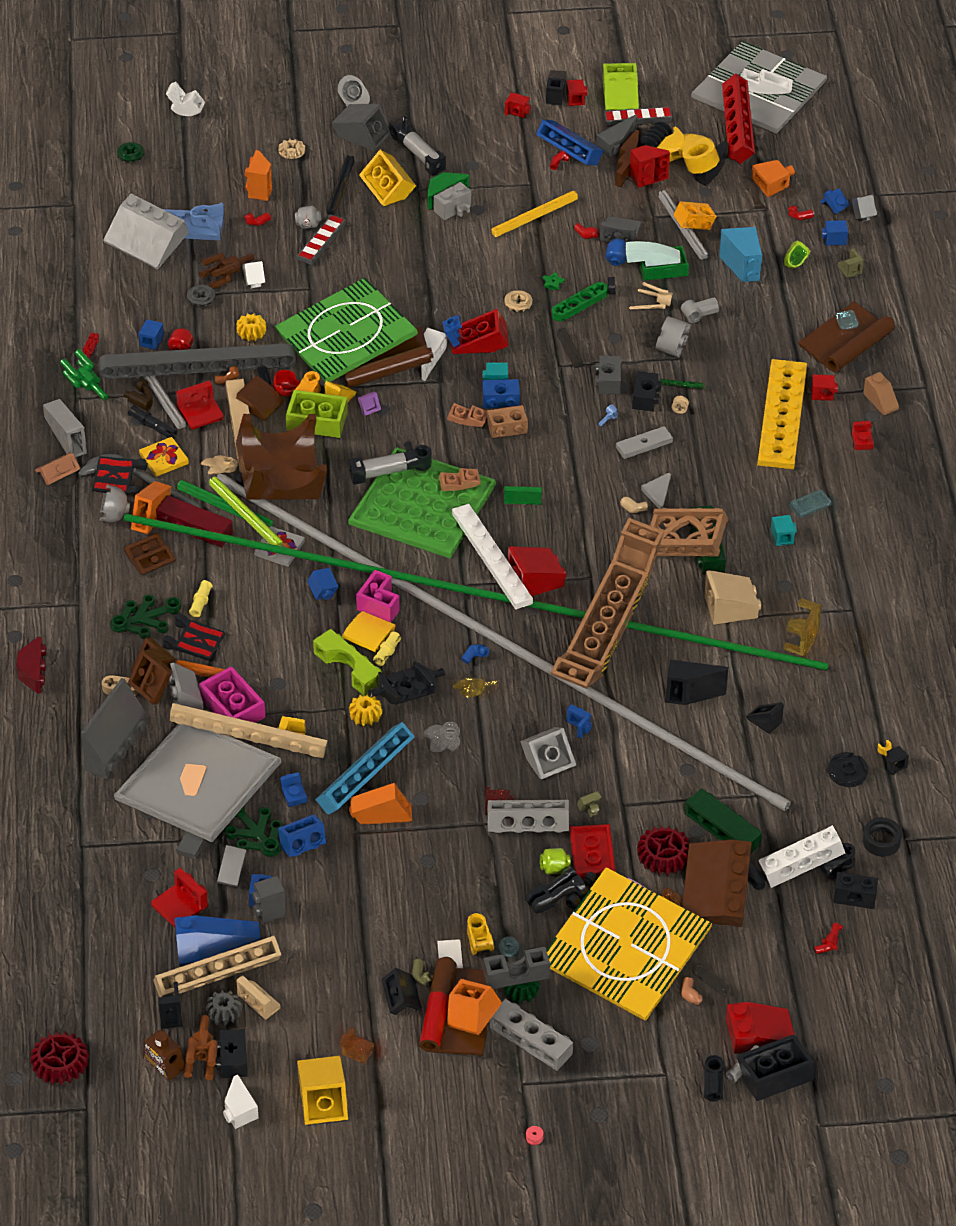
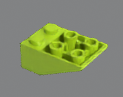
[602,63,639,111]

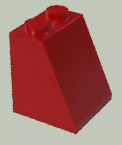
[508,546,567,596]

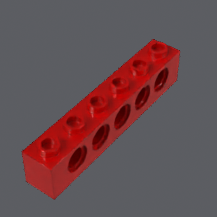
[722,73,755,164]

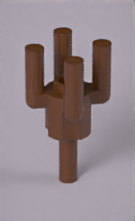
[199,253,255,289]

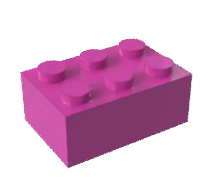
[199,666,266,723]

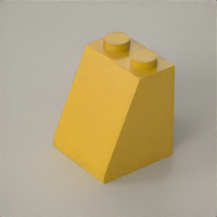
[297,1056,348,1125]

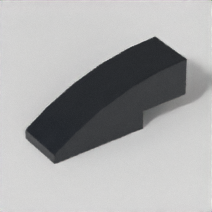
[695,141,728,186]

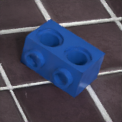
[278,814,326,857]

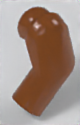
[215,366,239,384]

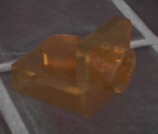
[340,1027,374,1064]

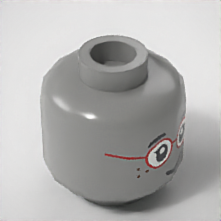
[295,206,322,229]

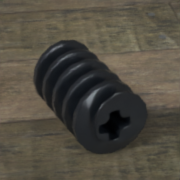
[638,121,672,148]

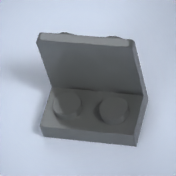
[600,216,641,242]

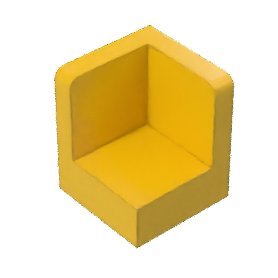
[278,716,306,735]

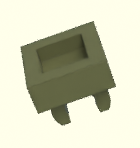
[577,791,601,817]

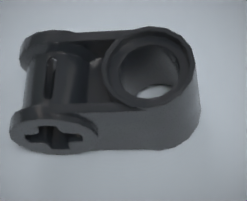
[818,843,855,879]

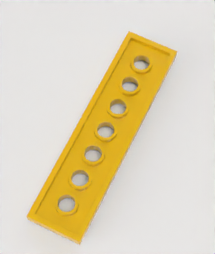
[757,359,807,469]

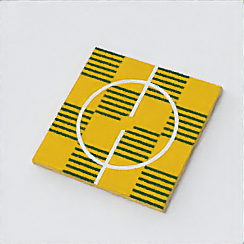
[546,867,712,1021]

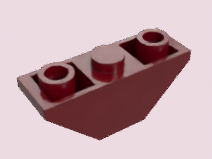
[17,637,47,694]

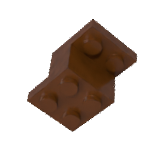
[128,637,176,705]

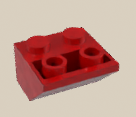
[629,145,670,188]

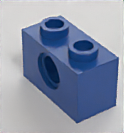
[482,379,520,408]

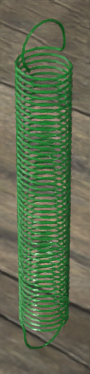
[658,378,709,389]

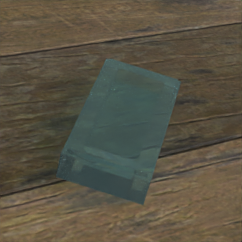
[790,489,831,518]

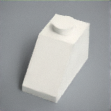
[242,261,265,288]
[223,1075,258,1129]

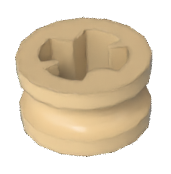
[672,396,689,414]

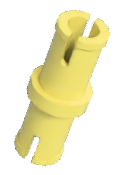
[189,580,213,617]
[373,632,401,666]

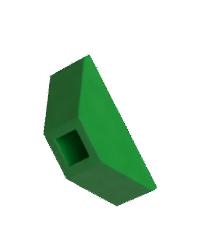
[427,172,470,210]

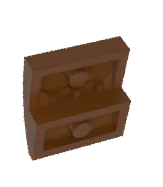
[236,375,284,421]
[124,533,176,575]

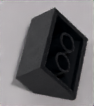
[737,1035,814,1101]

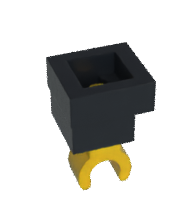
[877,740,909,774]

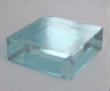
[835,310,859,330]

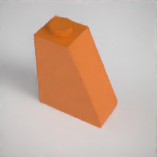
[131,481,171,534]
[349,783,413,824]

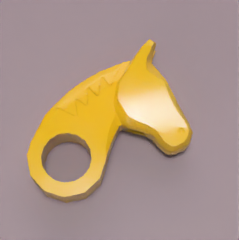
[657,126,720,174]

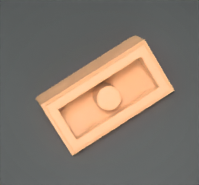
[180,764,207,796]

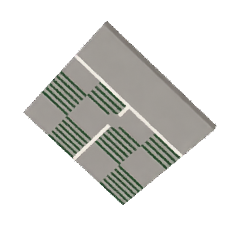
[691,41,827,134]

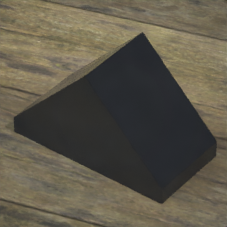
[746,702,784,734]

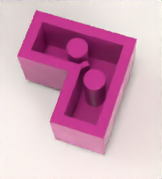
[356,570,400,622]

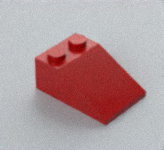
[451,309,509,354]
[726,1002,795,1054]

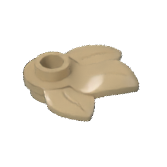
[201,455,238,474]

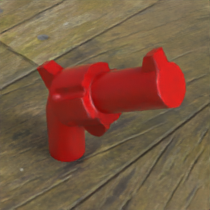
[814,923,843,954]

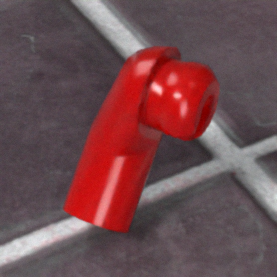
[550,151,571,170]

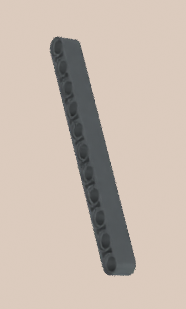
[98,343,296,379]

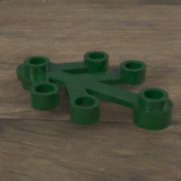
[110,594,181,639]
[225,805,282,857]

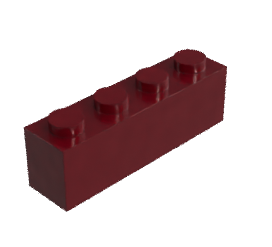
[156,495,233,548]

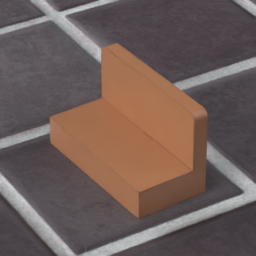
[35,452,80,485]

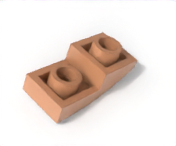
[447,403,487,427]
[439,468,481,491]

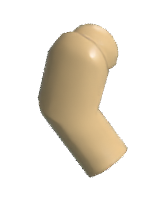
[620,497,648,513]

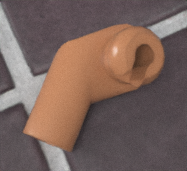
[681,977,703,1005]

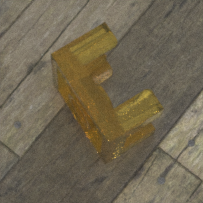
[784,598,822,657]

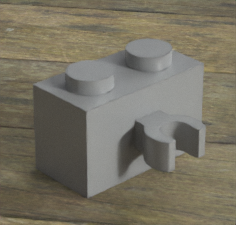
[434,182,471,220]

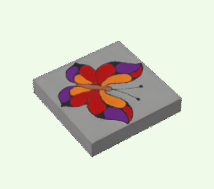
[254,526,305,567]

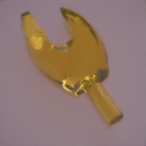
[453,678,497,697]

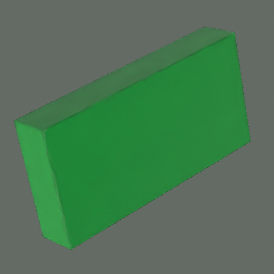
[504,486,542,505]

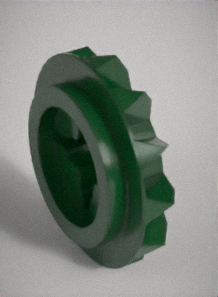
[117,142,144,163]

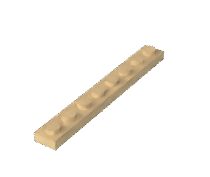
[170,703,327,758]

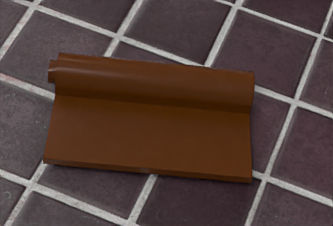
[798,301,895,373]
[345,327,434,388]

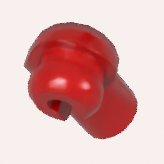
[788,206,814,221]
[244,212,271,226]
[574,223,599,239]

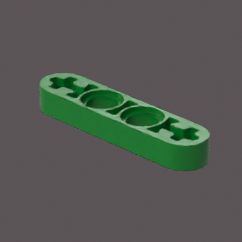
[552,282,608,322]

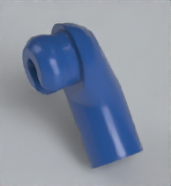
[461,644,489,664]

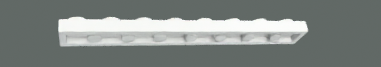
[452,504,533,610]

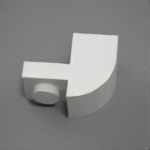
[166,82,205,116]

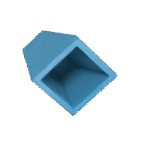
[719,227,762,282]

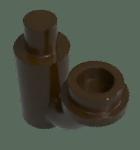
[124,379,153,411]

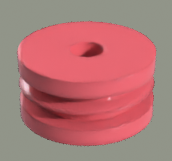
[526,1126,543,1145]

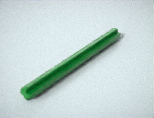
[177,480,274,528]

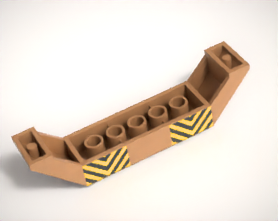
[551,518,664,689]

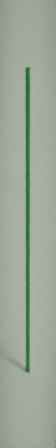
[124,514,829,671]

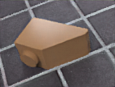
[863,372,899,415]

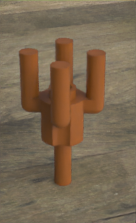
[183,1015,218,1080]

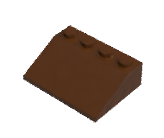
[682,840,751,927]

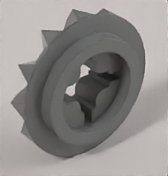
[187,285,215,307]

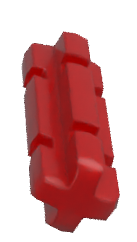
[82,332,99,359]

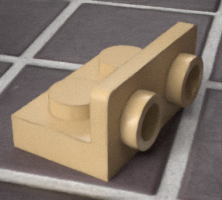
[236,975,281,1020]

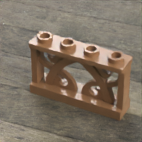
[650,508,728,556]

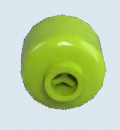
[540,848,571,875]

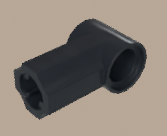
[704,1055,724,1102]

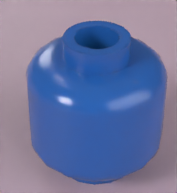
[605,239,627,266]

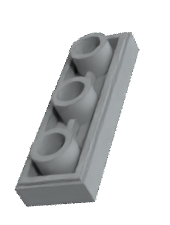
[616,426,673,459]

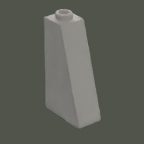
[43,399,87,457]

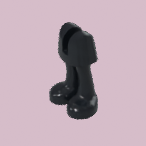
[525,866,588,914]

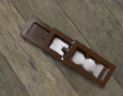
[615,130,639,187]

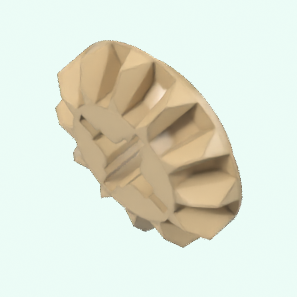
[278,138,305,159]
[504,290,532,313]

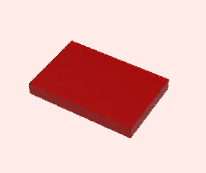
[569,824,616,879]

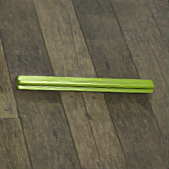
[209,476,283,547]

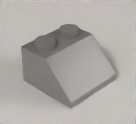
[520,727,576,779]

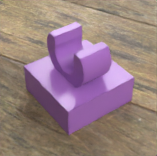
[358,392,381,416]

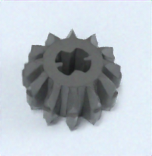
[206,989,242,1026]

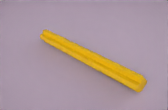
[491,191,578,237]

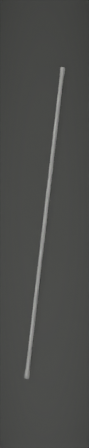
[217,473,791,811]

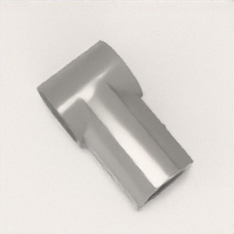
[681,297,719,323]

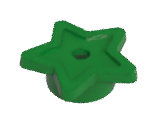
[543,272,565,290]

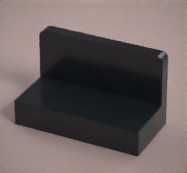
[382,968,422,1015]
[158,982,183,1029]

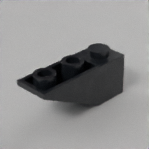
[546,70,567,105]

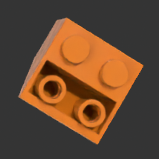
[245,150,272,201]
[447,979,502,1035]

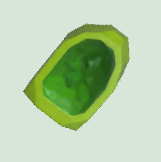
[784,240,811,269]

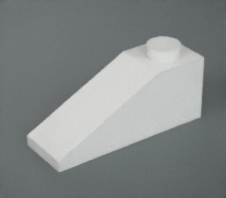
[421,328,447,381]

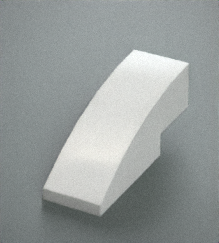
[740,68,793,94]

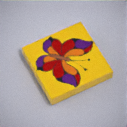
[139,437,189,477]

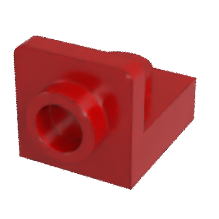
[851,421,874,450]

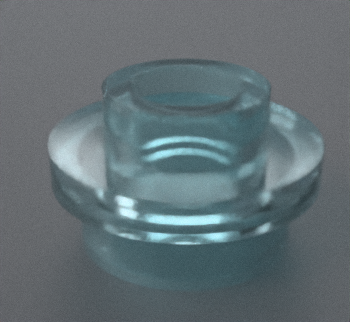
[498,937,519,957]

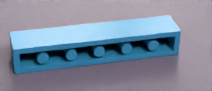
[315,722,415,815]

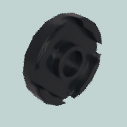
[828,752,868,787]

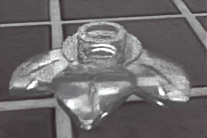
[423,722,460,752]

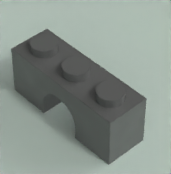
[483,947,550,989]

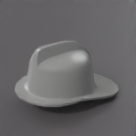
[338,75,370,106]

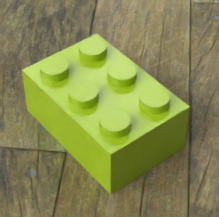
[286,390,348,438]

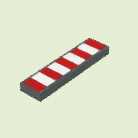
[604,106,673,126]
[297,215,346,265]

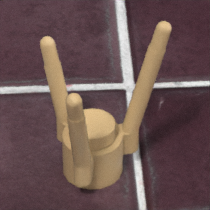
[629,282,673,310]

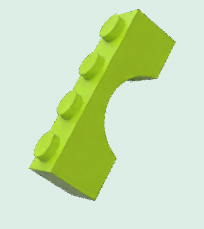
[313,629,382,696]

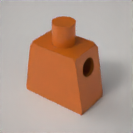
[751,160,795,197]

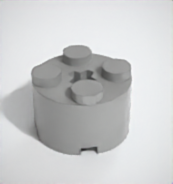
[656,316,691,358]

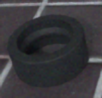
[862,817,902,857]

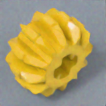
[236,313,266,342]
[349,693,382,727]

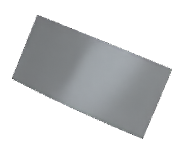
[217,845,246,887]

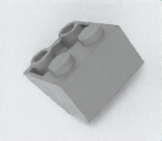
[169,663,203,710]

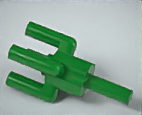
[60,349,109,401]

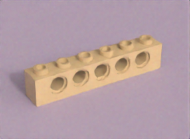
[153,935,281,997]

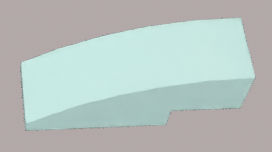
[626,241,680,267]

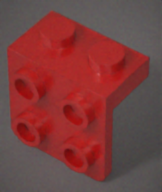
[176,380,224,429]
[151,868,208,928]

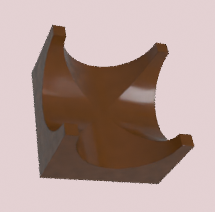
[236,414,327,500]

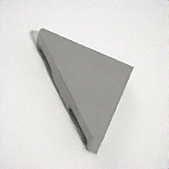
[641,472,671,509]

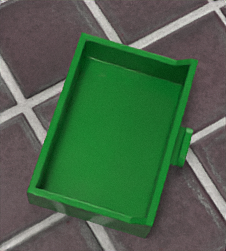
[639,246,689,281]

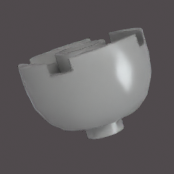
[99,484,130,523]

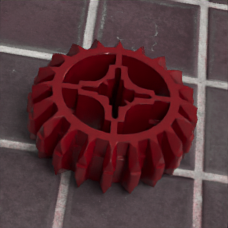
[637,825,690,876]
[30,1031,89,1086]

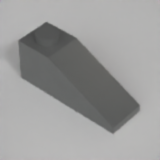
[596,115,637,158]

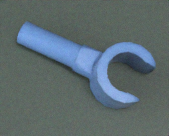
[598,404,618,427]

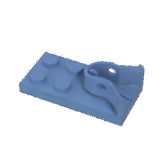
[163,202,224,240]

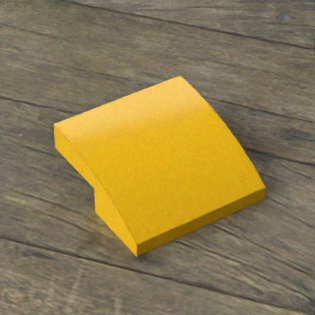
[342,611,396,652]

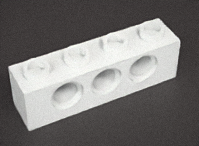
[759,825,845,888]

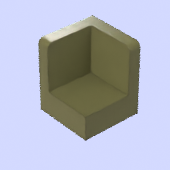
[837,248,864,278]

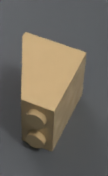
[704,571,761,625]

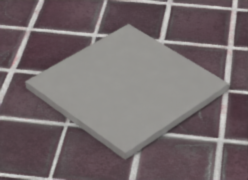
[114,724,281,842]

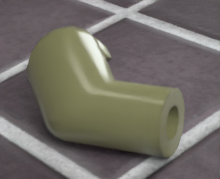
[412,959,433,986]

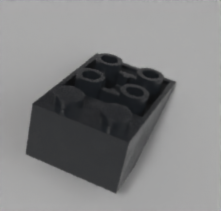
[665,660,729,705]

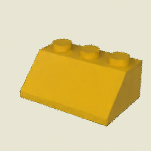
[359,150,416,206]

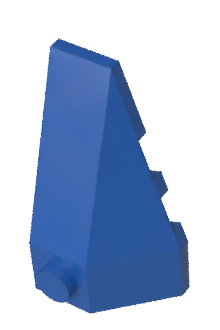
[175,916,261,966]

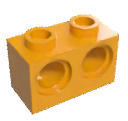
[673,201,717,230]

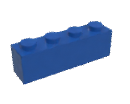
[536,119,604,165]

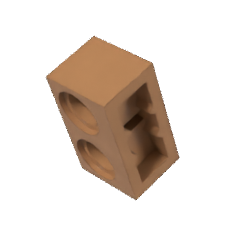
[487,405,528,438]

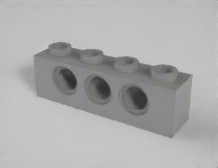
[487,800,569,833]
[490,999,573,1071]

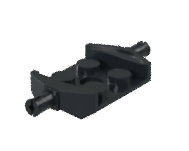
[368,661,445,705]

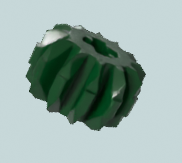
[504,981,540,1004]

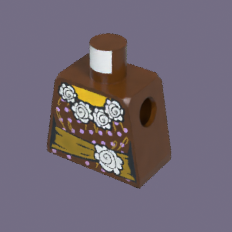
[142,1030,185,1082]

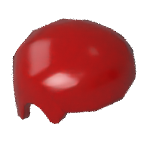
[273,370,300,397]

